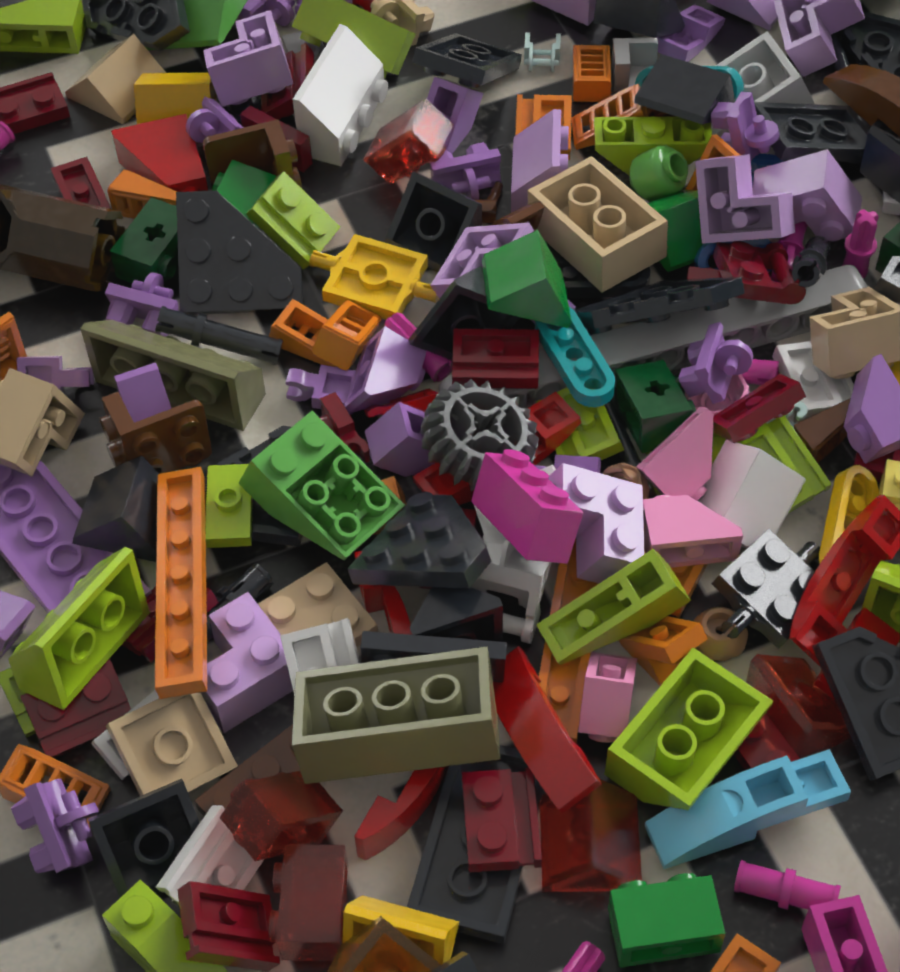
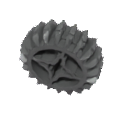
[420,379,539,492]

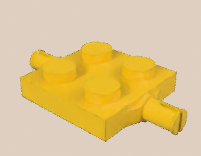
[309,234,439,320]

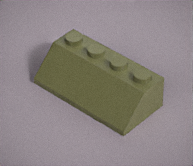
[81,320,266,431]
[292,647,500,784]

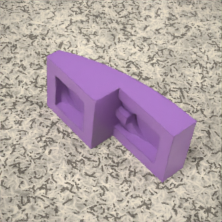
[656,4,725,62]

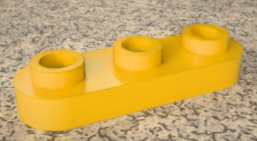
[819,465,879,564]

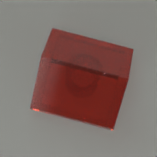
[746,654,851,759]
[540,778,642,892]

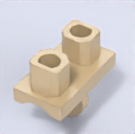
[370,0,434,46]

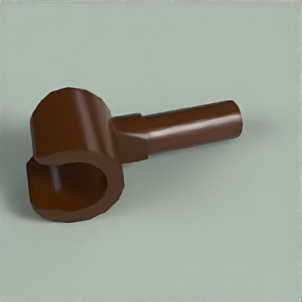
[475,181,503,223]

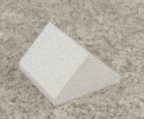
[698,440,806,549]

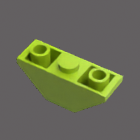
[594,116,712,176]

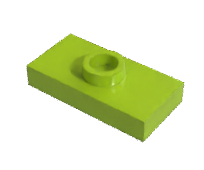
[206,464,253,548]

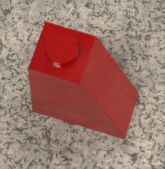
[111,114,208,192]

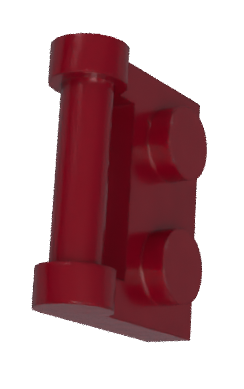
[713,241,806,305]

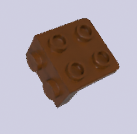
[203,119,302,189]
[99,392,212,474]

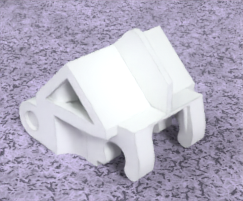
[471,528,552,644]

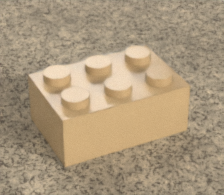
[527,156,668,293]

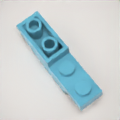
[645,749,851,870]

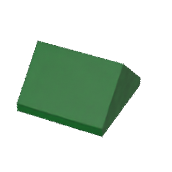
[648,190,713,273]
[482,230,572,329]

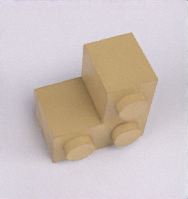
[809,287,900,379]
[0,368,85,476]

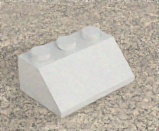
[293,24,388,166]

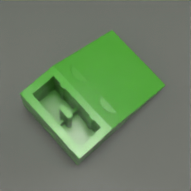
[238,411,405,560]

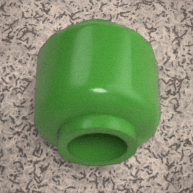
[630,145,688,202]

